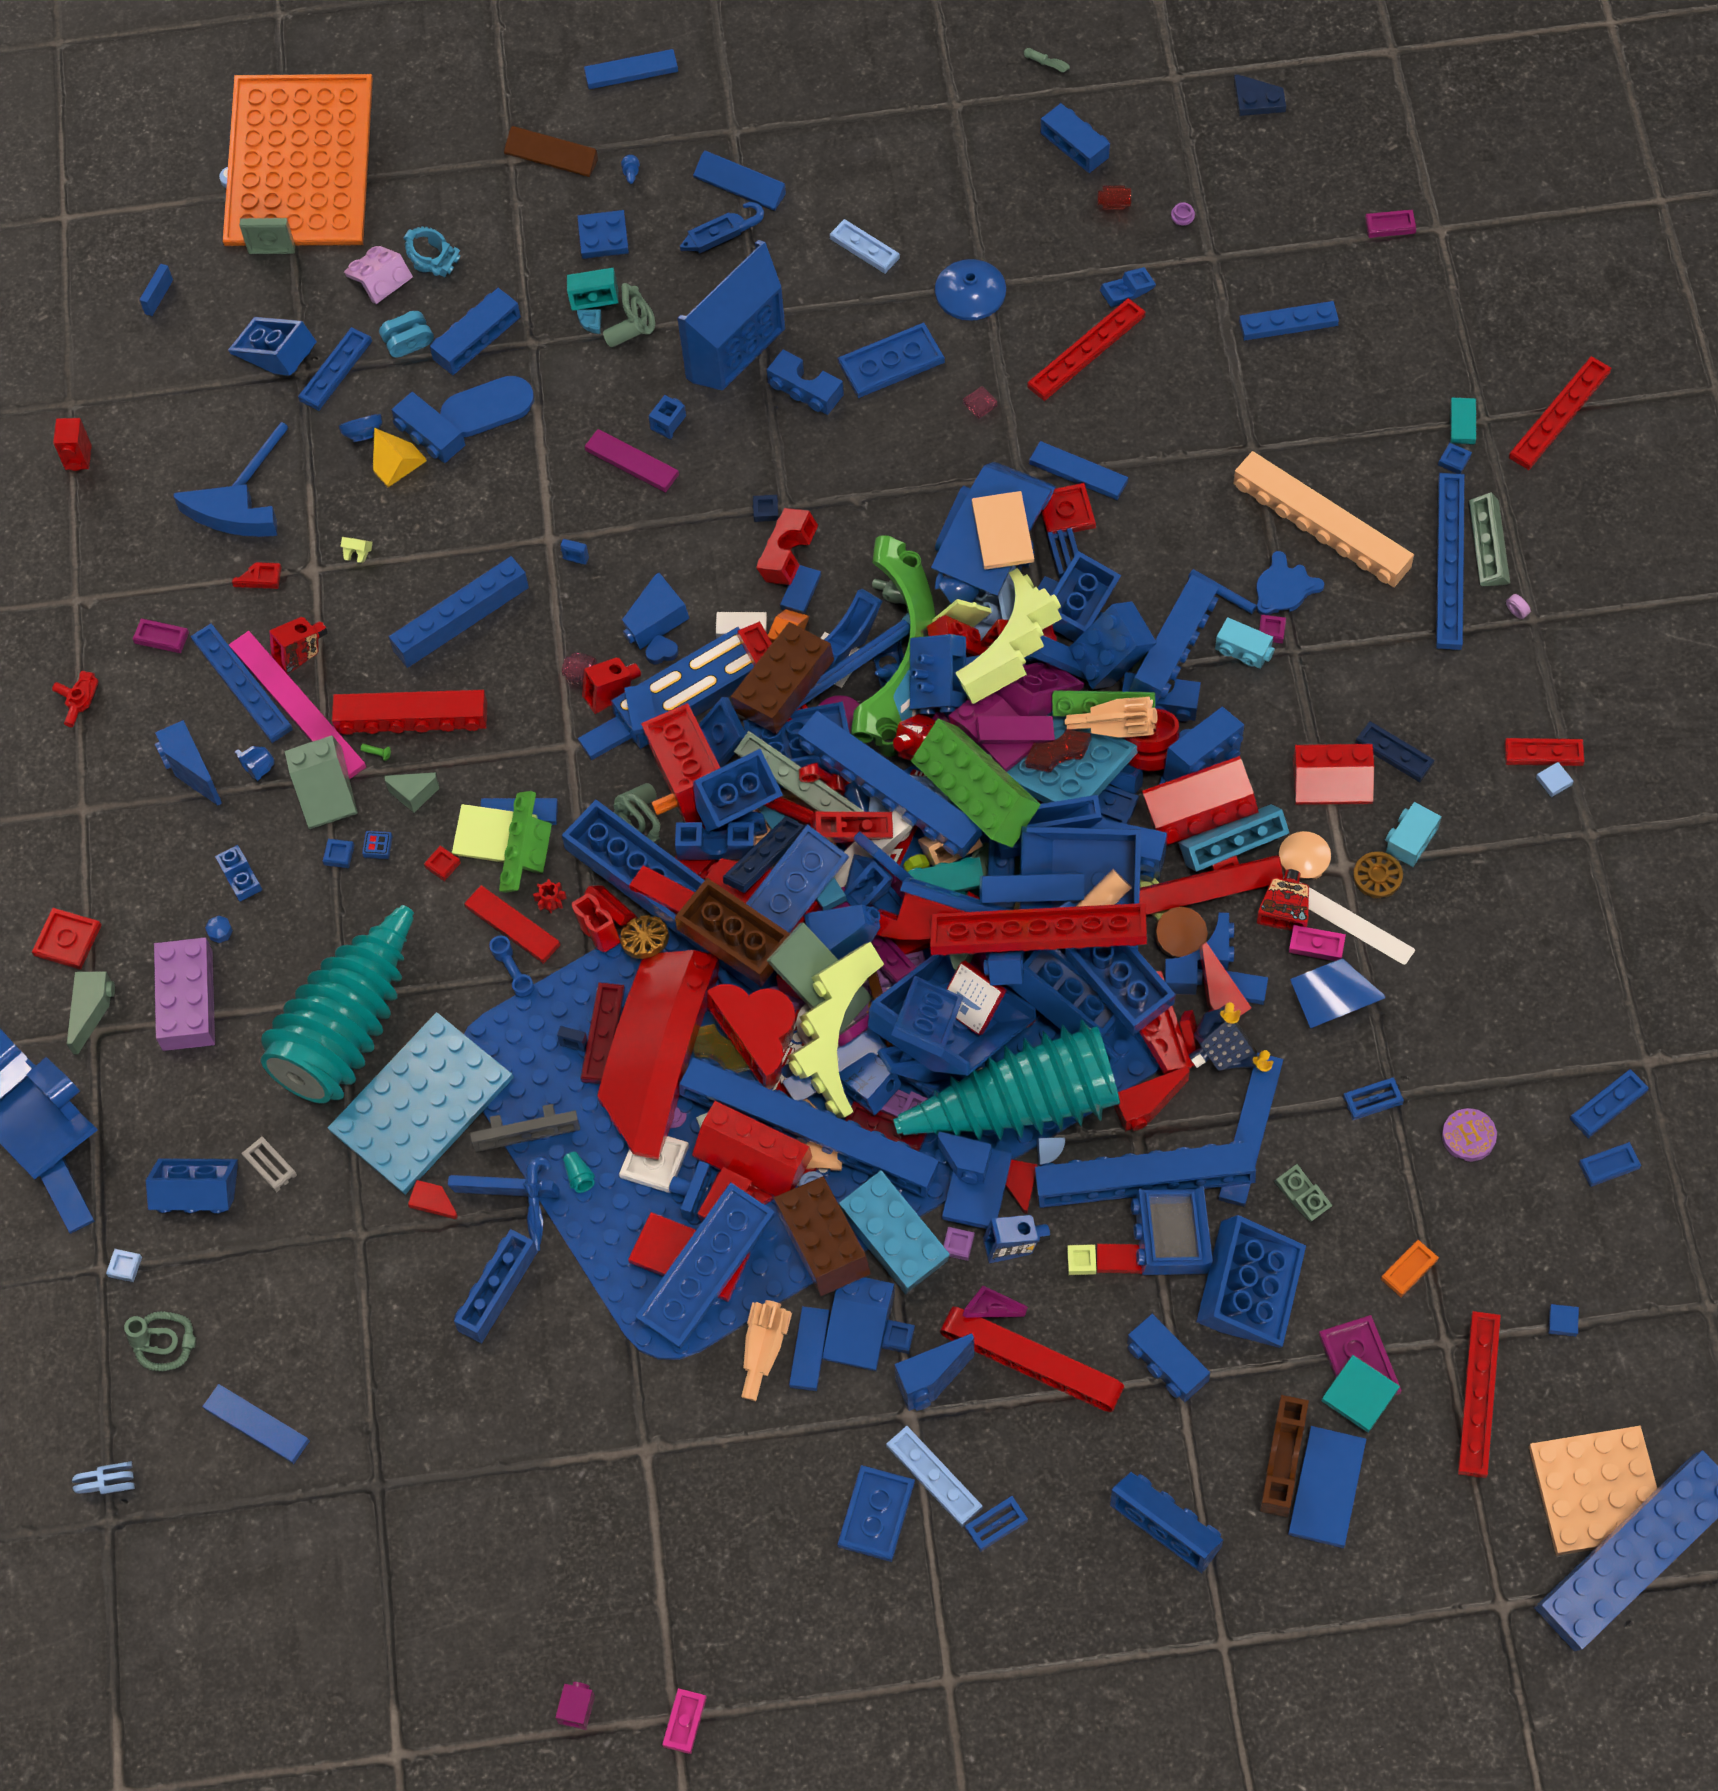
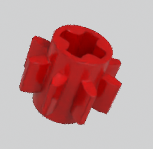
[533,879,567,913]

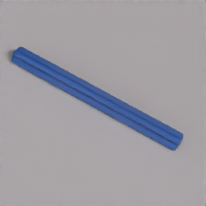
[796,620,910,710]

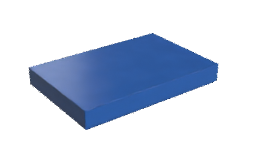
[942,1149,1013,1229]
[837,1465,915,1562]

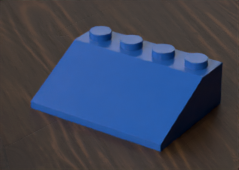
[743,701,849,788]
[1196,1215,1306,1348]

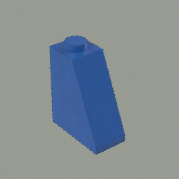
[622,573,689,649]

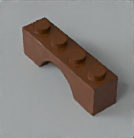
[1260,1395,1309,1517]

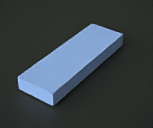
[830,219,900,274]

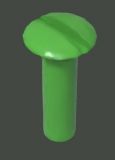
[361,744,391,761]

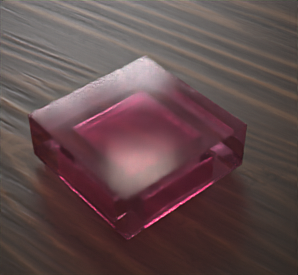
[963,386,997,419]

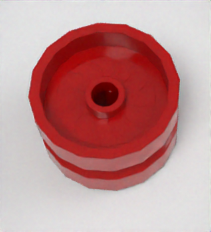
[1124,709,1179,771]

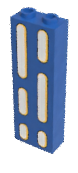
[611,627,754,749]

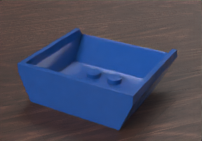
[678,240,785,391]
[1020,826,1141,959]
[868,955,1037,1076]

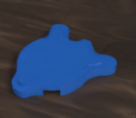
[1256,551,1324,615]

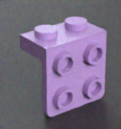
[344,246,413,304]

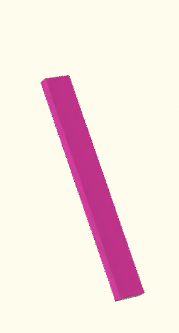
[229,631,366,779]

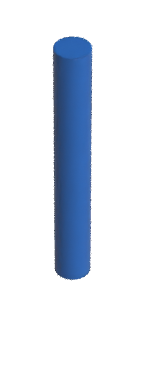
[1188,569,1257,614]

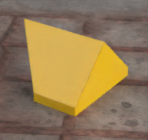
[373,428,427,487]

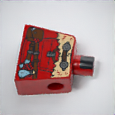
[269,617,328,674]
[1257,869,1309,931]

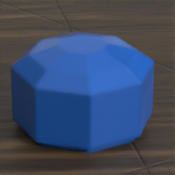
[205,916,233,943]

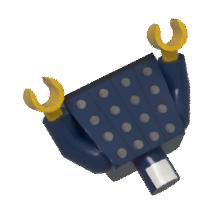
[1189,1002,1274,1072]

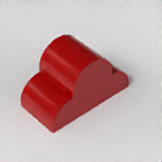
[707,984,795,1089]

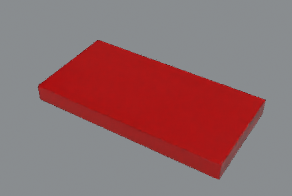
[628,1212,750,1302]

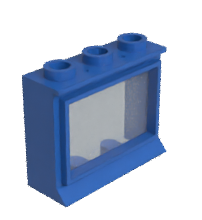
[1131,1186,1213,1275]

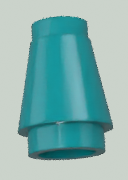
[563,1152,595,1193]

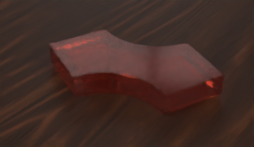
[1025,729,1092,772]

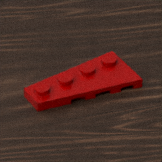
[1139,971,1192,1074]

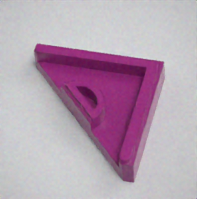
[963,1286,1028,1318]

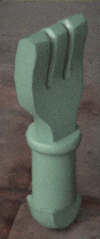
[1024,48,1070,72]

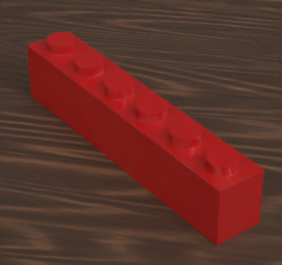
[332,690,487,735]

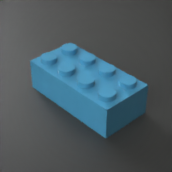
[839,1170,950,1295]

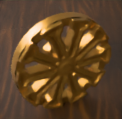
[1353,852,1403,898]
[620,915,669,959]

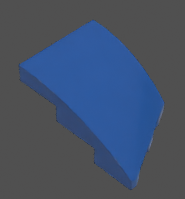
[1290,958,1386,1028]

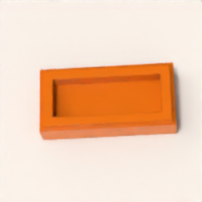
[1381,1240,1439,1298]

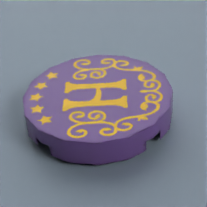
[1442,1108,1497,1162]

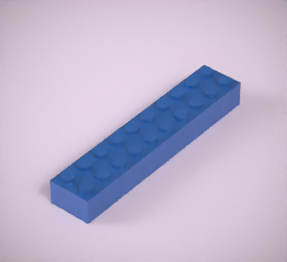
[562,800,778,992]

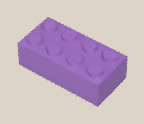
[154,938,215,1051]

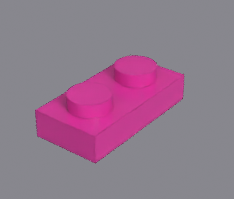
[1289,925,1346,961]
[662,1688,707,1754]

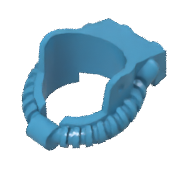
[404,226,461,277]

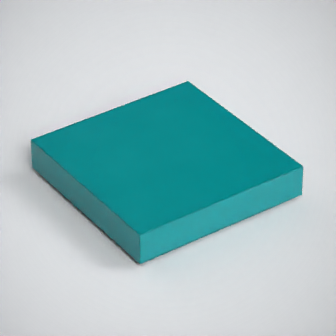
[1322,1355,1400,1433]

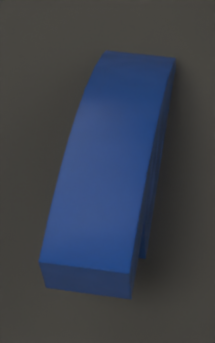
[174,484,278,537]
[998,795,1102,859]

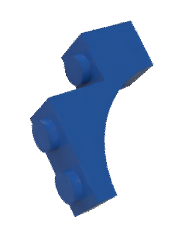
[824,589,882,672]
[1164,913,1234,995]

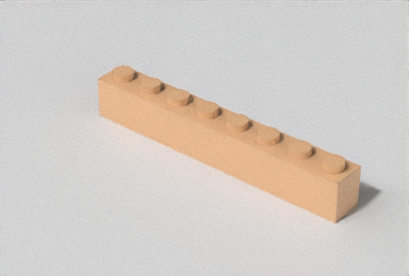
[1233,451,1414,587]

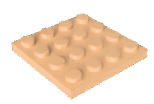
[1529,1426,1657,1556]

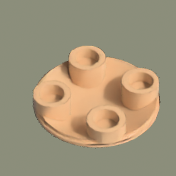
[1279,832,1331,879]

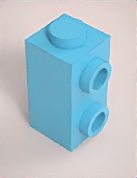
[1215,617,1275,669]

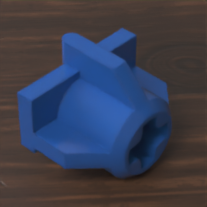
[235,746,275,781]

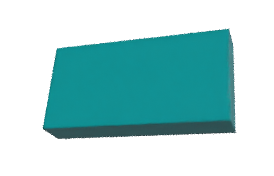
[1451,398,1476,444]

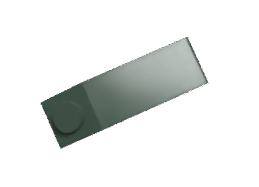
[67,972,115,1054]

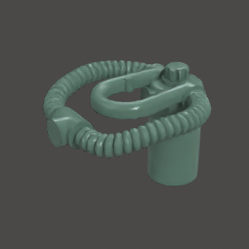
[603,283,656,347]
[613,783,661,844]
[124,1311,196,1371]

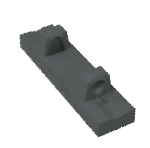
[470,1104,580,1152]

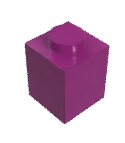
[555,1682,595,1730]

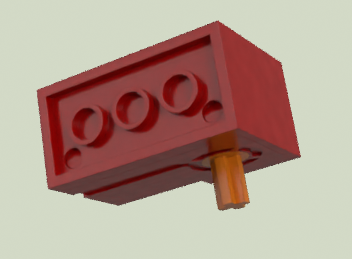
[641,703,720,828]

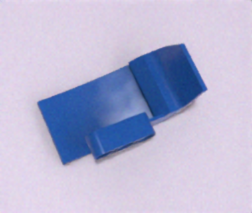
[931,462,1056,597]
[0,1029,97,1179]

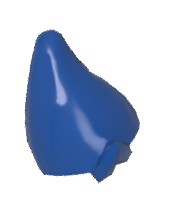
[935,572,980,604]

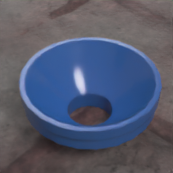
[338,414,382,442]

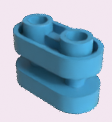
[379,311,434,357]

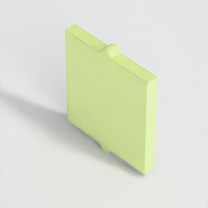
[932,599,992,627]

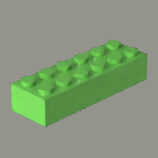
[911,718,1041,848]

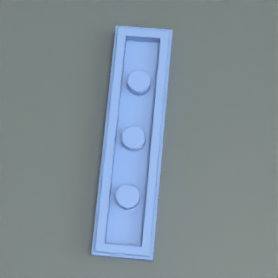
[886,1426,983,1527]

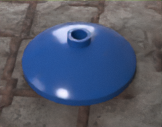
[935,259,1006,320]

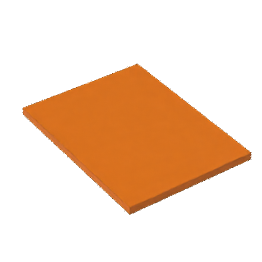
[223,74,373,246]

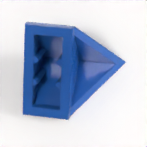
[844,854,893,907]

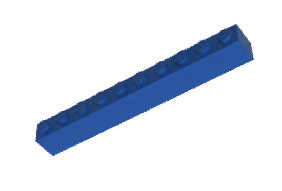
[679,1057,939,1198]

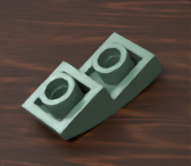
[1274,1164,1332,1222]

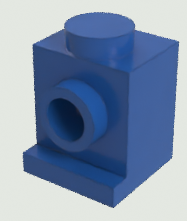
[649,395,686,439]

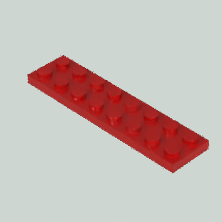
[930,903,1147,955]

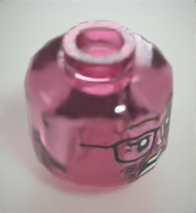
[562,652,597,687]

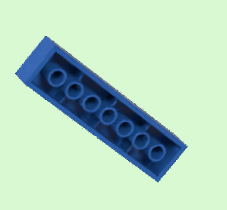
[1534,1450,1718,1651]

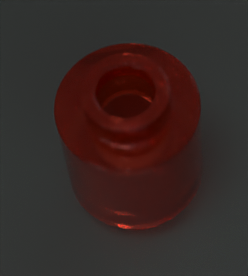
[1098,185,1131,210]

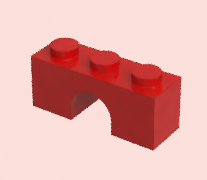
[756,508,818,585]

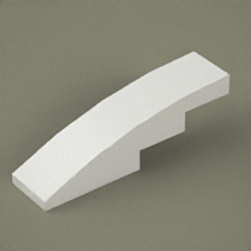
[834,810,913,887]

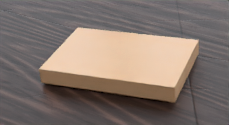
[972,491,1034,570]

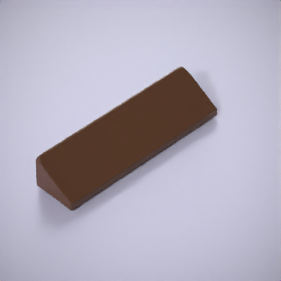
[504,126,598,177]

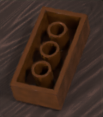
[731,622,834,734]
[675,878,790,987]
[774,1176,871,1296]

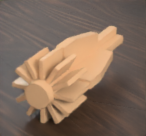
[1065,697,1158,738]
[741,1300,792,1401]

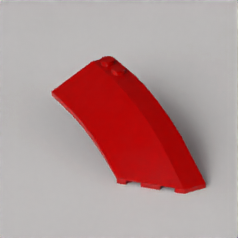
[597,950,719,1160]

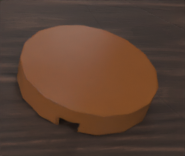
[1154,907,1208,958]

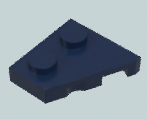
[1234,75,1286,116]

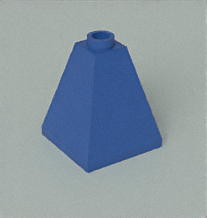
[804,905,880,960]

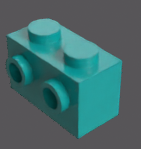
[567,268,619,311]

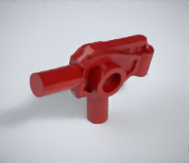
[52,671,99,727]

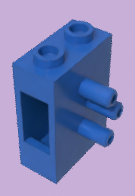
[910,634,966,715]

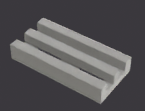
[241,1137,297,1193]

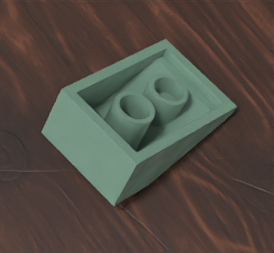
[284,735,358,829]

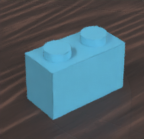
[1385,802,1442,867]

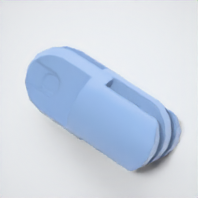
[72,1461,135,1494]

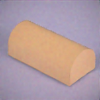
[1076,869,1132,907]

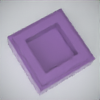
[943,1227,975,1261]

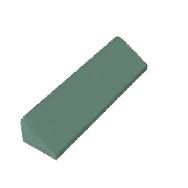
[1469,492,1510,586]

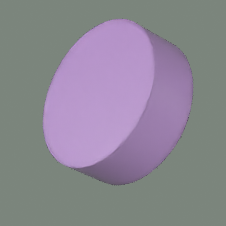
[1506,594,1531,619]

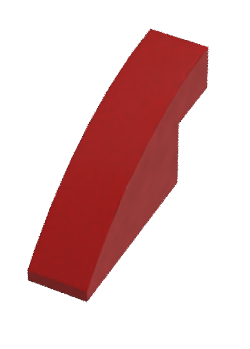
[876,892,966,940]

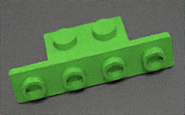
[1052,690,1155,716]
[499,791,552,892]

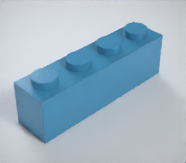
[1178,804,1290,872]

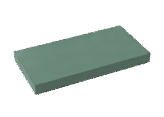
[767,923,873,1033]

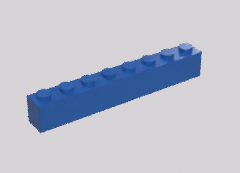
[798,711,982,858]
[1035,1141,1256,1208]

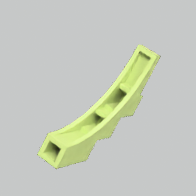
[956,568,1062,704]
[787,942,884,1118]

